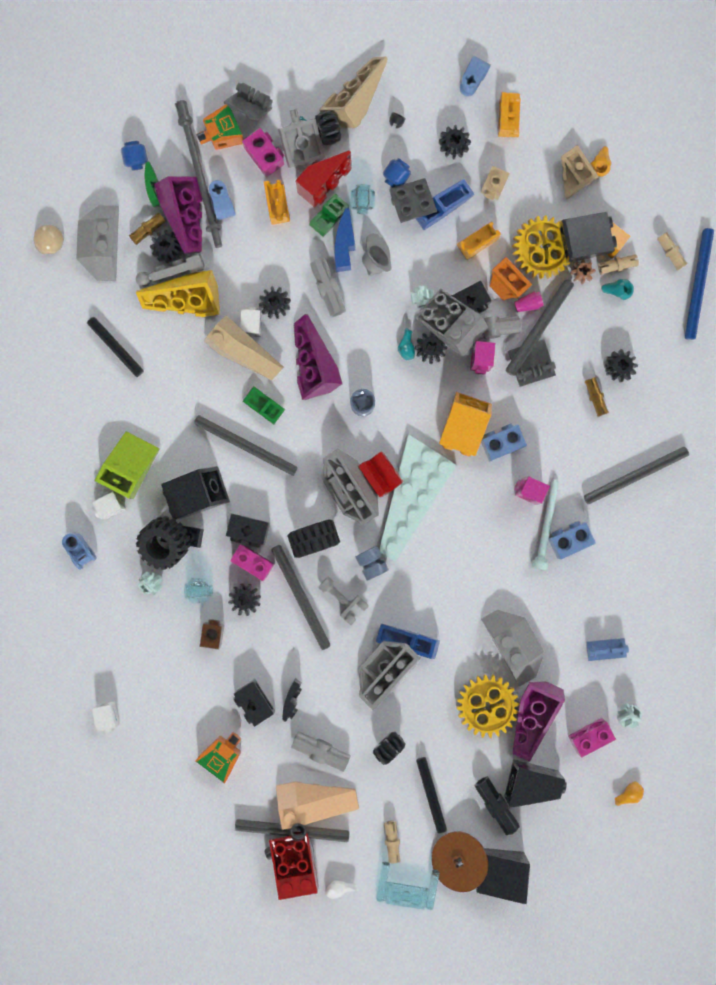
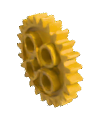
[512,215,570,279]
[456,674,520,738]

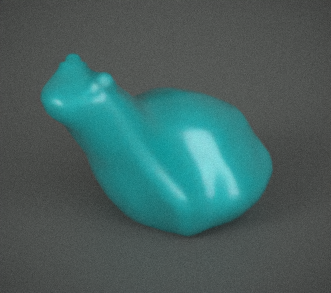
[601,279,634,300]
[398,328,415,360]

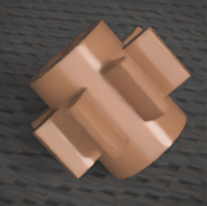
[570,259,596,285]

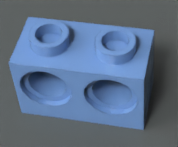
[481,423,527,462]
[549,521,596,559]

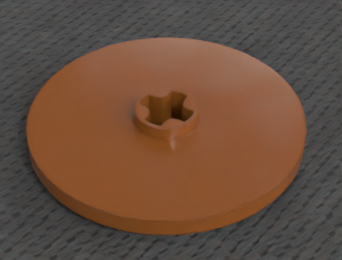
[432,831,488,892]

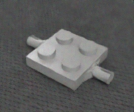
[278,109,325,169]

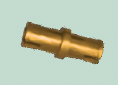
[128,212,166,245]
[584,377,609,417]

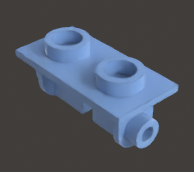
[586,638,629,661]

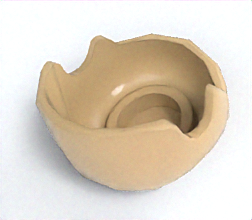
[33,225,64,254]

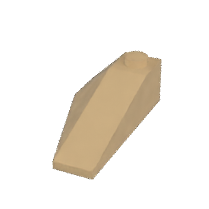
[319,56,388,128]
[204,315,284,380]

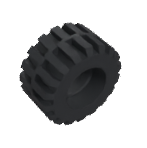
[136,516,190,570]
[287,519,340,558]

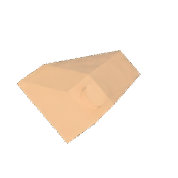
[276,781,359,830]

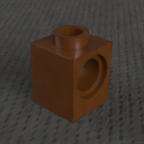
[199,619,224,650]

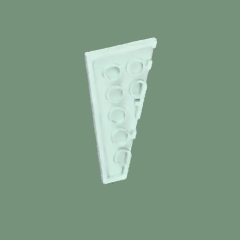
[379,434,457,561]

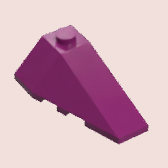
[155,176,202,253]
[294,314,343,400]

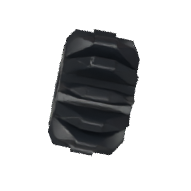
[315,111,341,146]
[438,125,471,160]
[150,230,182,263]
[259,286,291,319]
[415,331,448,364]
[604,349,638,382]
[228,583,261,616]
[373,732,406,765]

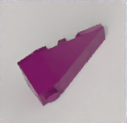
[512,681,565,762]

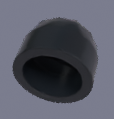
[389,112,406,129]
[290,823,306,842]

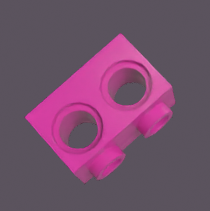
[242,128,284,178]
[470,341,496,375]
[514,476,550,505]
[230,544,275,581]
[568,718,616,758]

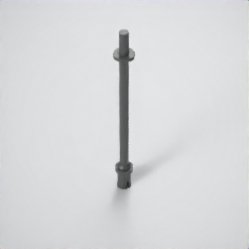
[175,100,223,248]

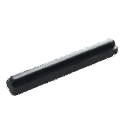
[87,317,144,377]
[416,757,447,834]

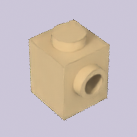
[481,166,510,200]

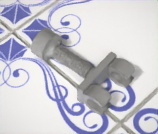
[318,576,369,625]

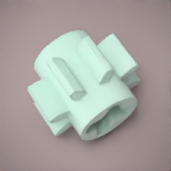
[411,285,434,308]
[138,571,163,596]
[617,703,642,729]

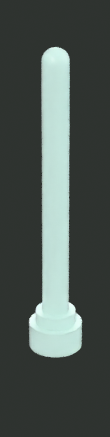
[532,479,559,571]

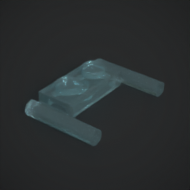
[376,862,440,910]

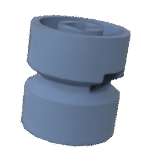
[350,389,375,417]
[355,546,389,581]

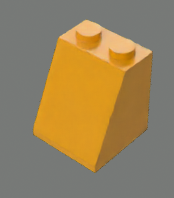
[439,391,492,456]

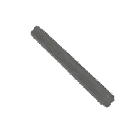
[505,280,574,376]
[194,415,298,476]
[584,447,689,504]
[271,545,330,650]
[235,819,350,842]

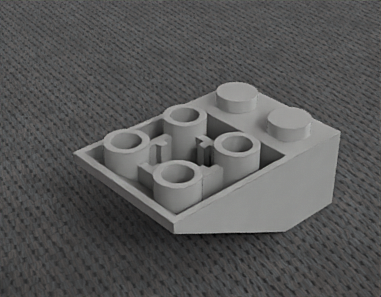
[415,288,488,356]

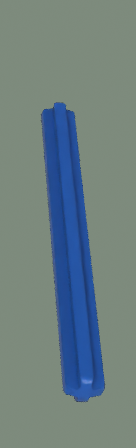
[685,228,714,340]

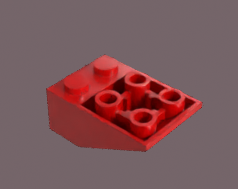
[295,150,352,208]
[269,833,319,900]

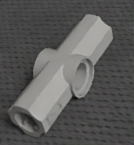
[310,257,346,317]
[480,316,521,339]
[291,731,351,772]

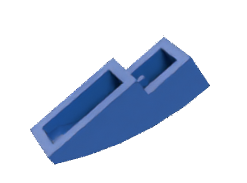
[416,179,474,230]
[335,208,356,273]
[376,624,440,659]

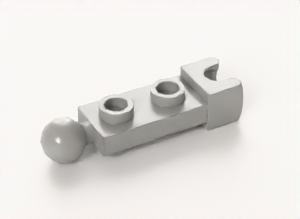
[135,253,205,287]

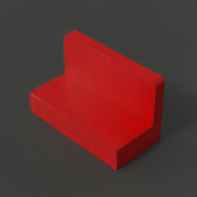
[358,451,403,497]

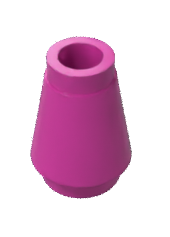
[514,291,544,313]

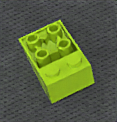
[94,431,160,499]

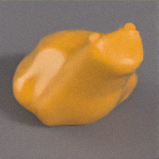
[590,146,612,177]
[615,781,644,806]

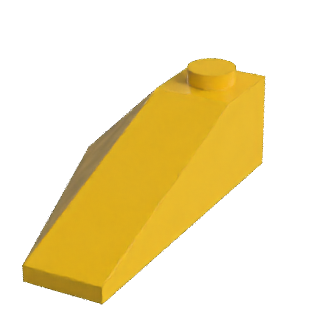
[136,270,220,317]

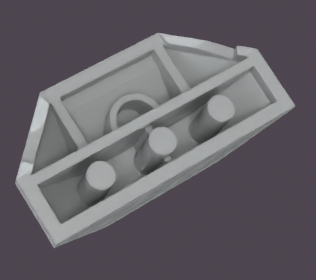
[76,205,119,281]
[323,449,379,525]
[481,610,544,686]
[359,641,420,710]

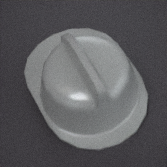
[362,233,391,276]

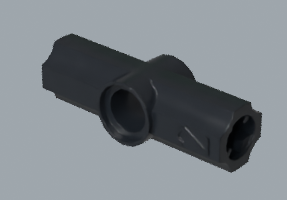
[474,776,520,836]

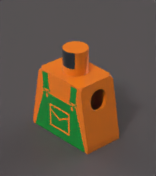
[196,104,244,150]
[195,732,241,784]

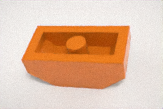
[490,257,532,301]

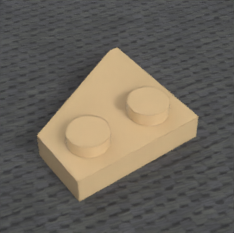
[561,145,599,199]

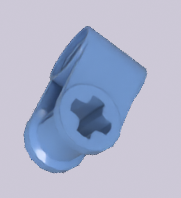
[460,56,491,96]
[209,180,236,220]
[62,533,97,570]

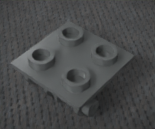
[224,83,273,121]
[389,178,437,223]
[508,339,556,387]

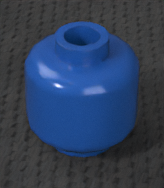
[121,141,148,171]
[383,158,411,188]

